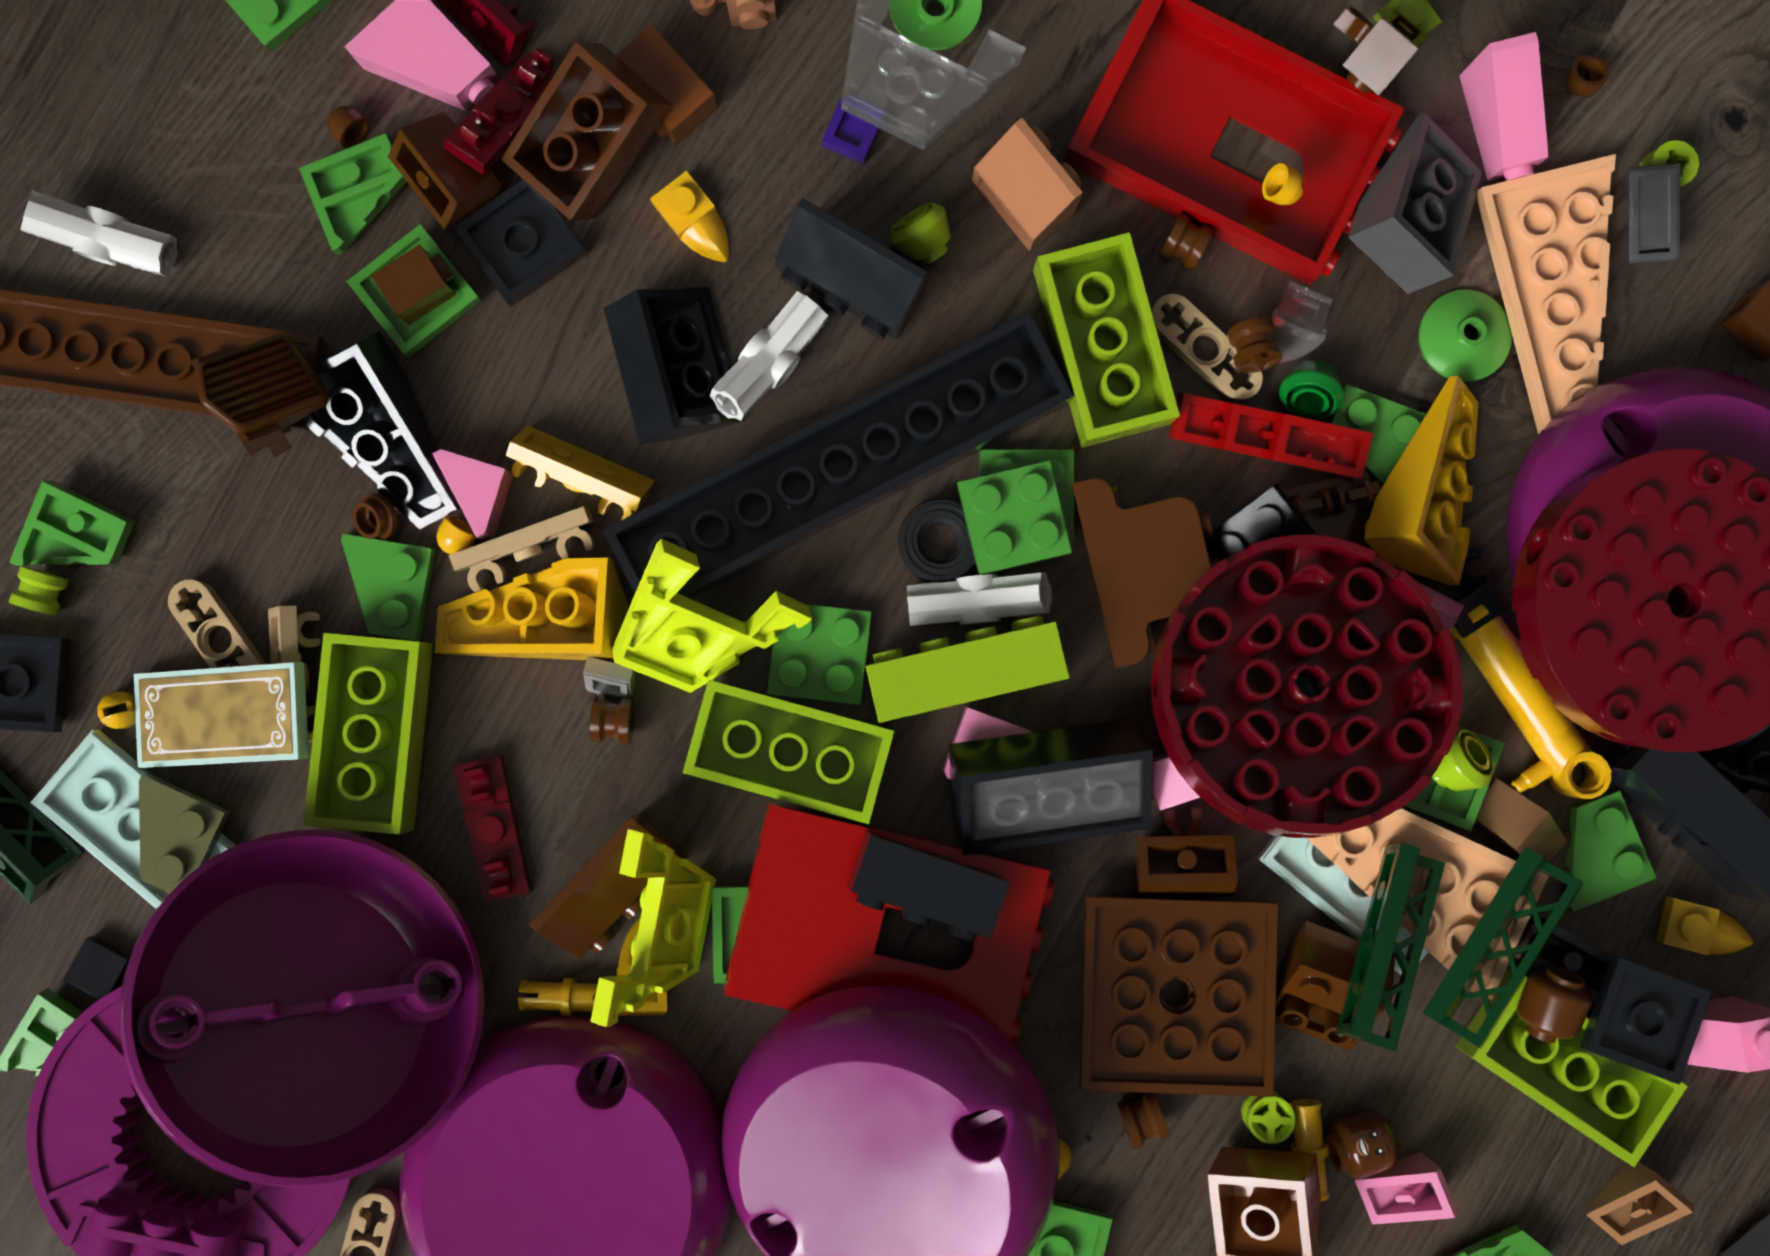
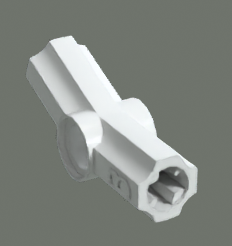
[21,190,178,276]
[710,291,829,421]
[907,573,1052,626]

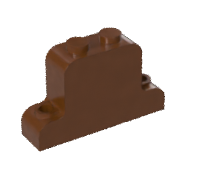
[1072,478,1220,668]

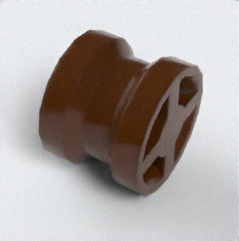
[1159,212,1215,271]
[1227,317,1283,373]
[590,695,635,745]
[1117,1093,1170,1150]

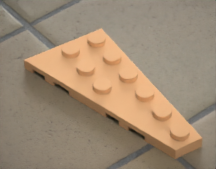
[1476,154,1616,435]
[1307,809,1549,1004]

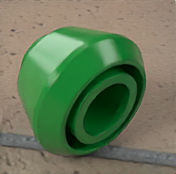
[1279,360,1345,420]

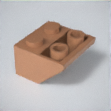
[972,118,1083,251]

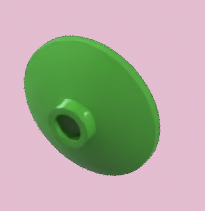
[889,0,982,50]
[1418,289,1512,382]

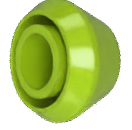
[890,203,951,264]
[1432,729,1494,791]

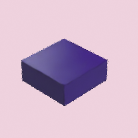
[822,99,883,164]

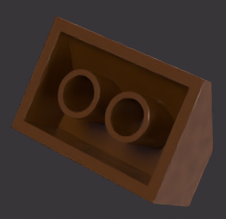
[529,811,684,959]

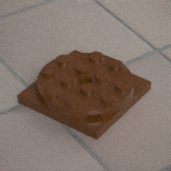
[1079,895,1278,1097]

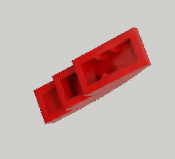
[1168,392,1373,479]

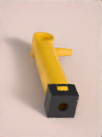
[1451,583,1611,799]

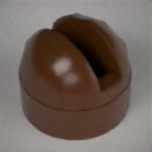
[1566,55,1609,97]
[328,106,371,148]

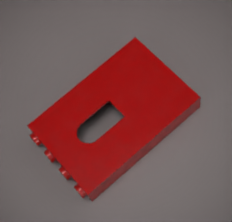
[1063,0,1405,285]
[724,801,1054,1046]

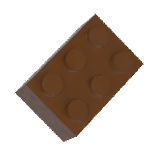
[501,41,672,221]

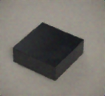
[63,936,131,999]

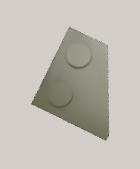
[139,774,231,893]

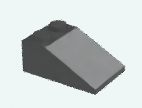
[1348,113,1482,294]

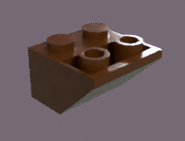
[1275,921,1395,1051]

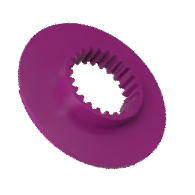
[26,986,353,1256]

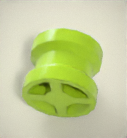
[1639,140,1699,187]
[9,566,69,615]
[1241,1090,1296,1144]

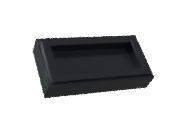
[1628,162,1680,263]

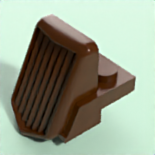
[190,333,329,457]

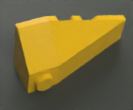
[1364,375,1478,586]
[434,558,629,660]

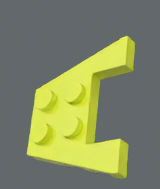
[612,539,812,693]
[590,829,716,1027]

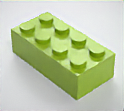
[1033,232,1180,448]
[865,615,1069,723]
[303,633,434,835]
[683,680,894,824]
[1455,969,1688,1168]

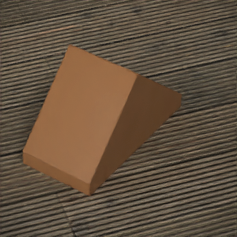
[1475,778,1567,862]
[1586,1162,1695,1245]

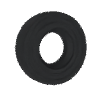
[898,499,976,583]

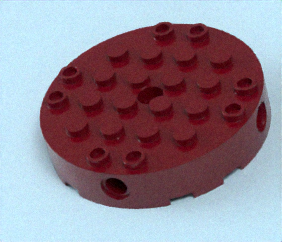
[1512,449,1770,752]
[1151,535,1463,838]

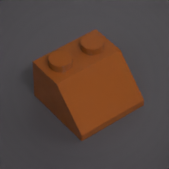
[1207,1147,1321,1256]

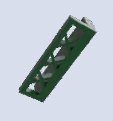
[0,769,82,904]
[1336,842,1445,1051]
[1423,846,1584,1049]

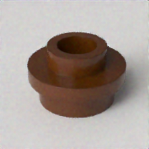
[353,493,397,540]

